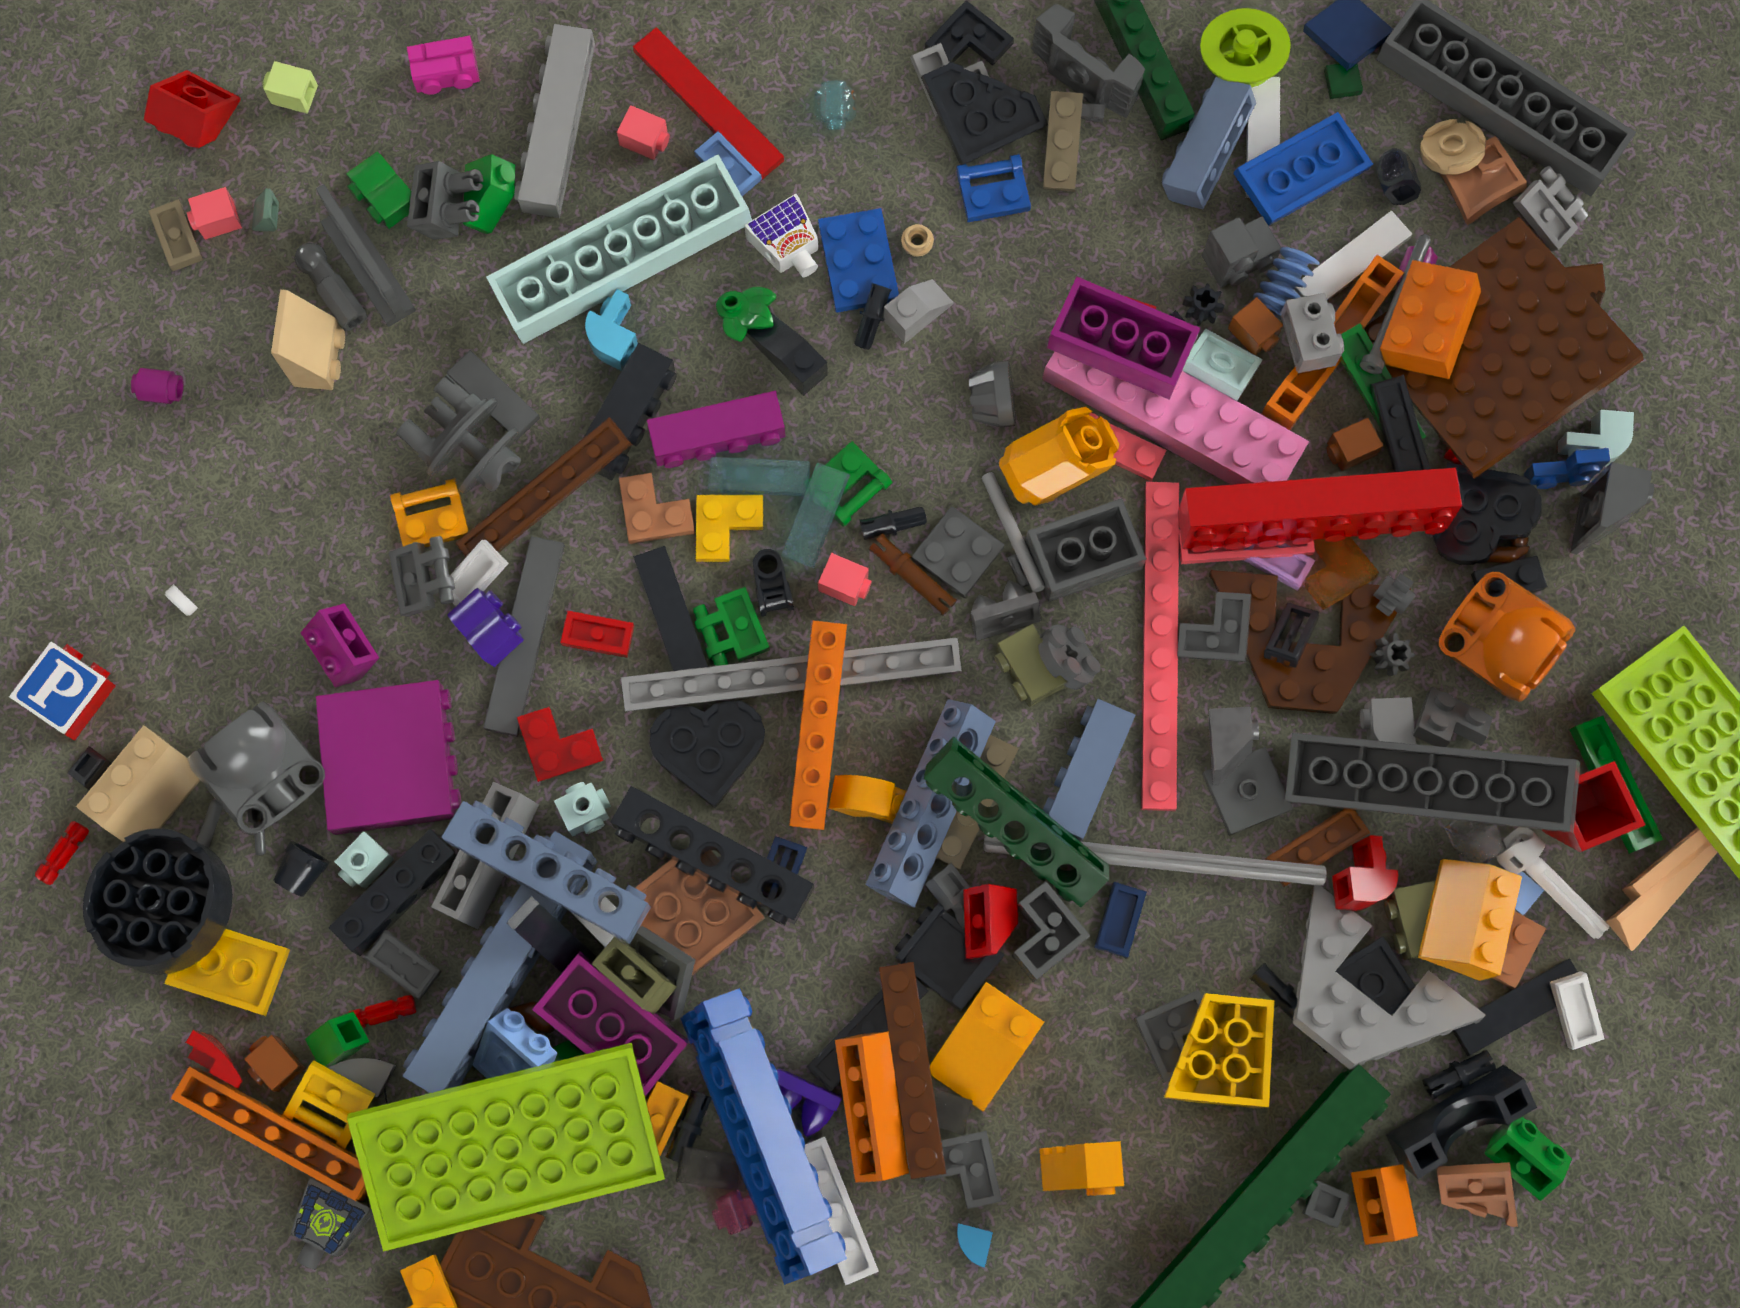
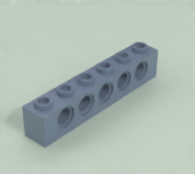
[865,699,996,907]
[441,800,651,944]

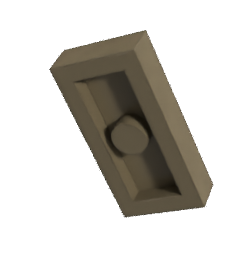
[148,199,204,271]

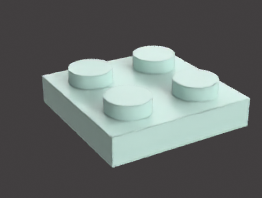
[1183,329,1263,401]

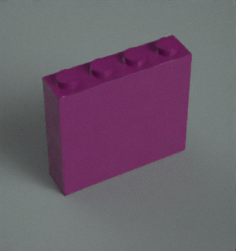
[316,680,461,835]

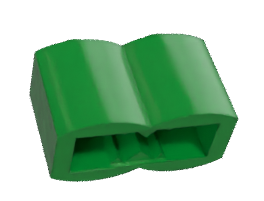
[346,151,412,229]

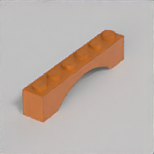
[1261,255,1404,430]

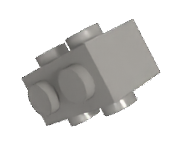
[1280,293,1344,373]

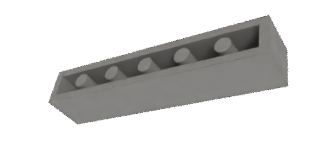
[514,24,595,218]

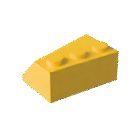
[1163,993,1274,1108]

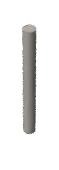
[982,472,1045,593]

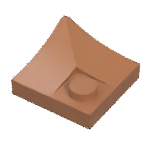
[1440,136,1527,225]

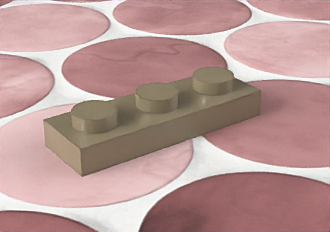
[1043,91,1083,192]

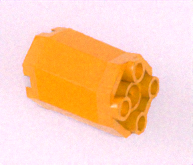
[999,407,1119,506]

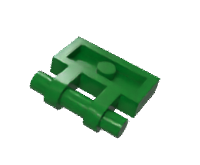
[693,587,770,666]

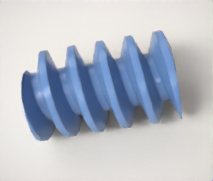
[1253,247,1320,320]

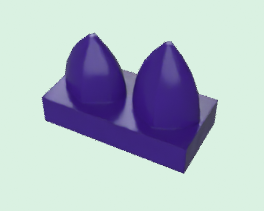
[777,1068,843,1137]

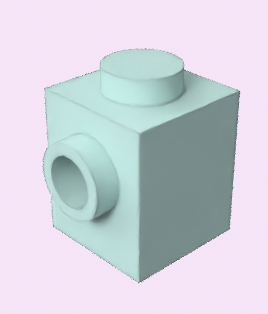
[334,831,394,889]

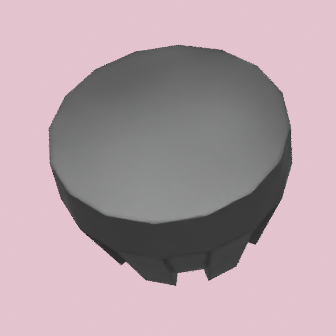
[969,360,1016,428]

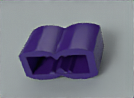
[447,588,524,667]

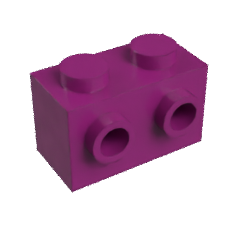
[301,603,379,688]

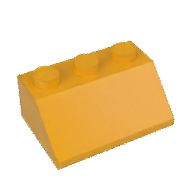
[1418,859,1522,981]

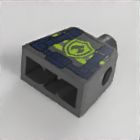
[291,1177,373,1270]

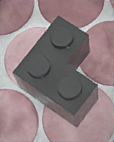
[1202,216,1281,288]
[1012,881,1090,983]

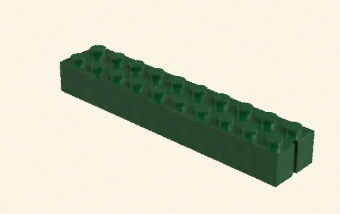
[1130,1064,1391,1308]

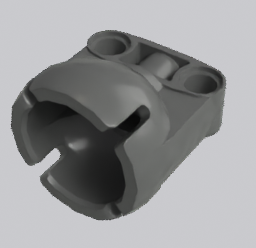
[188,701,325,835]

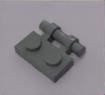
[389,536,455,617]

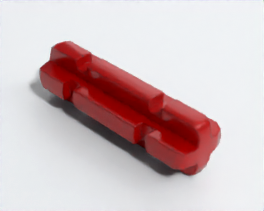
[35,821,89,885]
[348,995,416,1028]

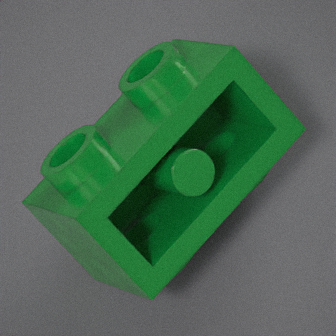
[1484,1117,1572,1201]

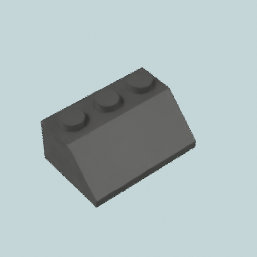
[1570,462,1654,555]

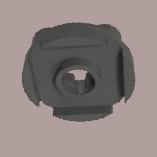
[1038,625,1101,690]

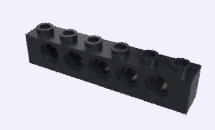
[610,786,814,926]

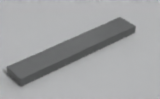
[483,536,565,737]

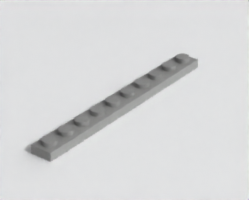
[621,638,962,712]

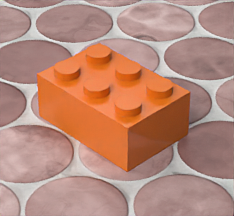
[1380,260,1481,379]

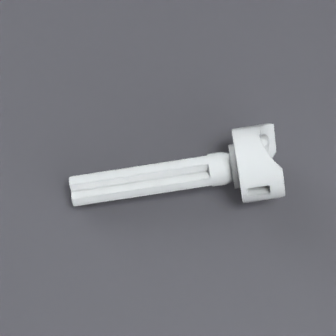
[1496,827,1609,939]

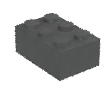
[1025,498,1146,602]

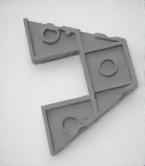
[1293,885,1485,1069]

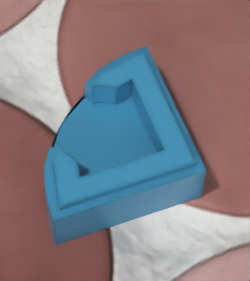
[957,1223,993,1268]

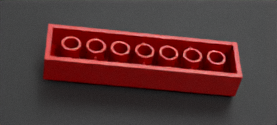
[1178,468,1462,552]

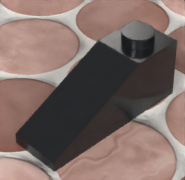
[746,313,828,396]

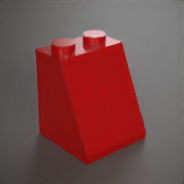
[1542,761,1645,852]

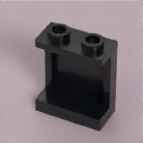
[895,903,1004,1012]

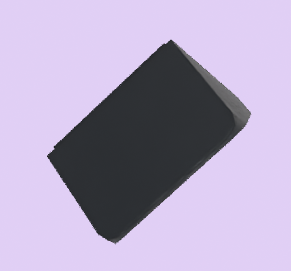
[68,746,112,790]

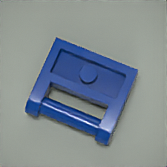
[956,154,1031,222]

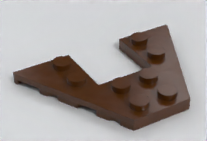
[1209,570,1411,714]

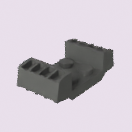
[1031,4,1145,118]

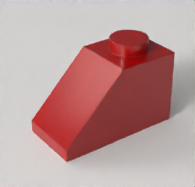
[963,884,1018,959]

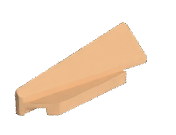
[1606,827,1717,951]

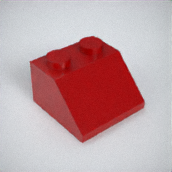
[144,70,241,148]

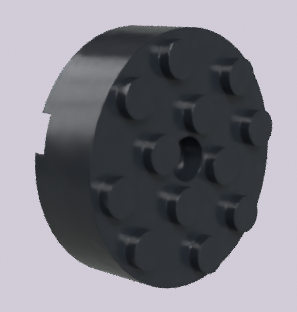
[83,828,233,975]

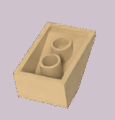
[271,289,345,390]

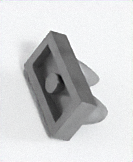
[971,580,1041,640]

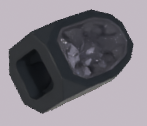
[1377,148,1421,205]

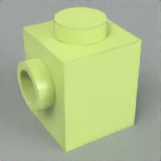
[263,61,318,114]

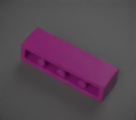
[647,391,786,468]

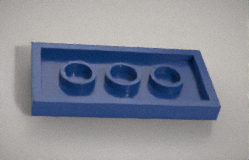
[1234,112,1373,226]

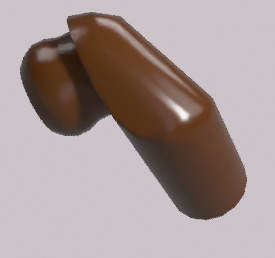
[1487,537,1530,563]
[508,1001,555,1034]

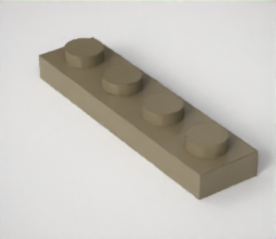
[936,735,1019,871]

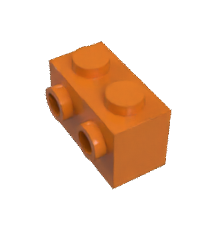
[1351,1164,1418,1245]

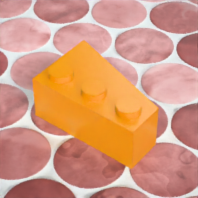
[1040,1141,1124,1196]

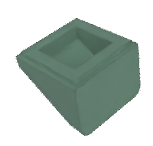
[252,189,279,231]

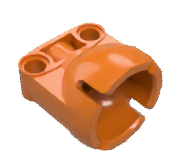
[1439,572,1575,702]

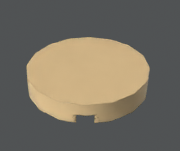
[1420,119,1486,174]

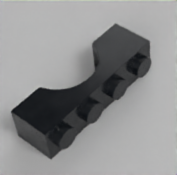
[1386,1065,1537,1179]

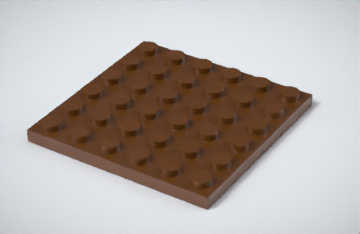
[1364,217,1644,479]

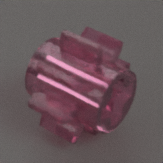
[712,1190,757,1235]

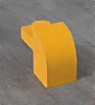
[828,775,907,824]

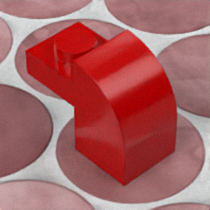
[1332,835,1398,911]

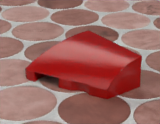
[185,1030,243,1088]

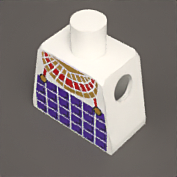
[744,194,818,278]

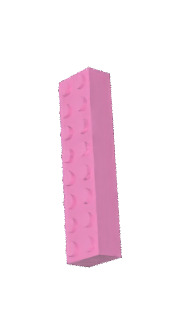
[1043,351,1309,485]

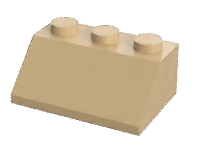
[76,725,200,842]

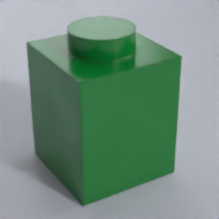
[305,1011,370,1067]

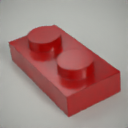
[560,611,635,658]

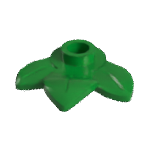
[716,287,776,342]

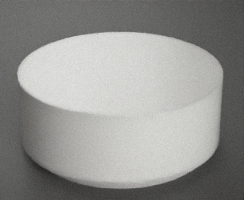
[165,584,198,616]

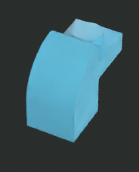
[585,289,638,371]

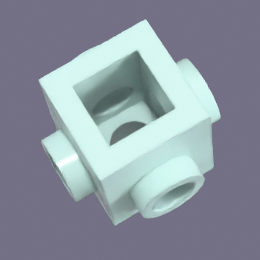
[554,782,611,837]

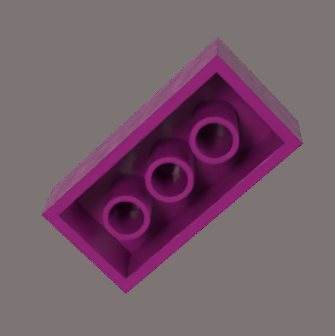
[1047,276,1200,400]
[532,951,688,1096]

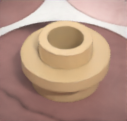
[901,224,934,256]

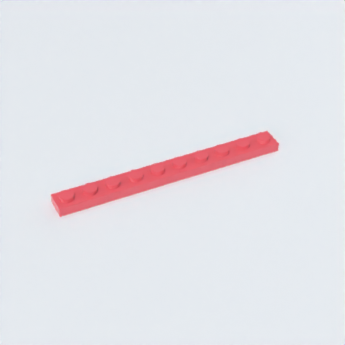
[1141,482,1179,811]

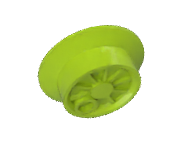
[1200,8,1291,88]

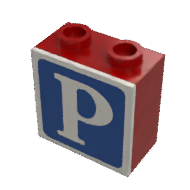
[9,642,116,741]

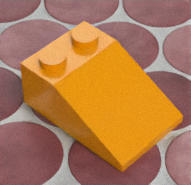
[930,982,1044,1112]

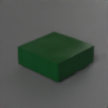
[1324,63,1363,99]

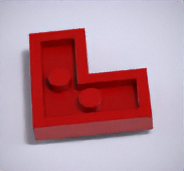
[517,707,603,782]

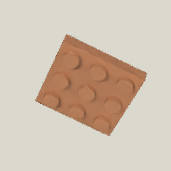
[635,847,765,976]

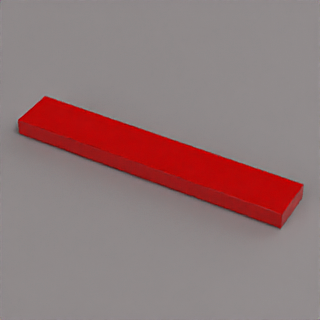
[633,27,784,180]

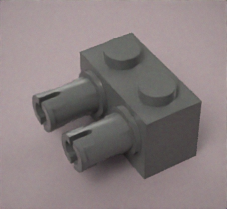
[407,161,483,240]

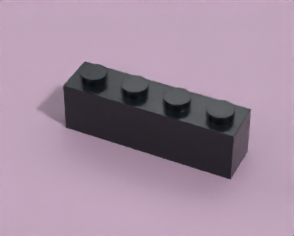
[583,342,677,481]

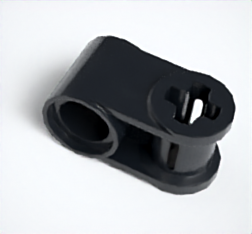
[753,549,794,617]

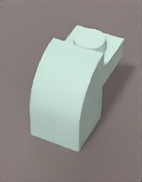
[1558,410,1634,468]

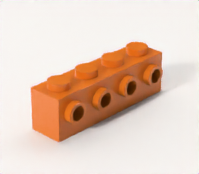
[835,1031,909,1183]

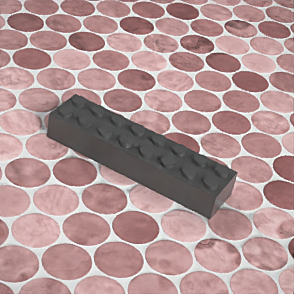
[1376,0,1636,197]
[1285,733,1580,833]

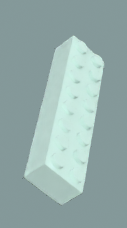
[486,154,752,344]

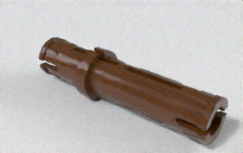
[869,534,957,616]

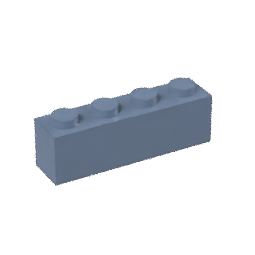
[1162,77,1256,210]
[1043,699,1135,842]

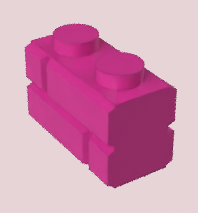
[407,36,480,95]

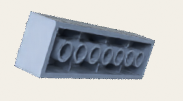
[403,831,598,1093]

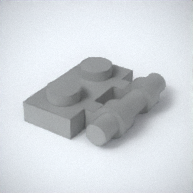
[1513,166,1589,251]

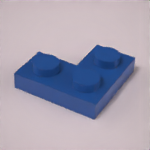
[1524,448,1610,489]

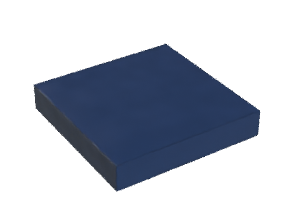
[1303,0,1394,71]

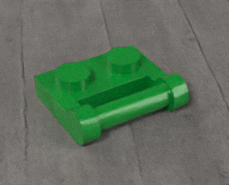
[804,441,893,527]

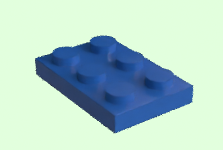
[818,208,899,313]

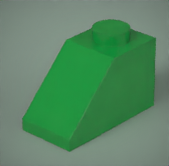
[463,154,516,234]

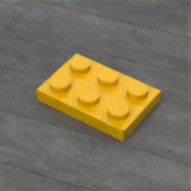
[164,929,290,1016]

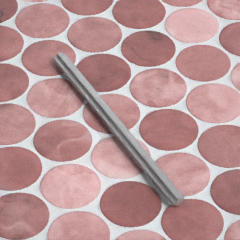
[983,835,1327,885]

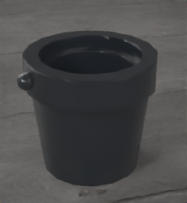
[273,841,329,897]

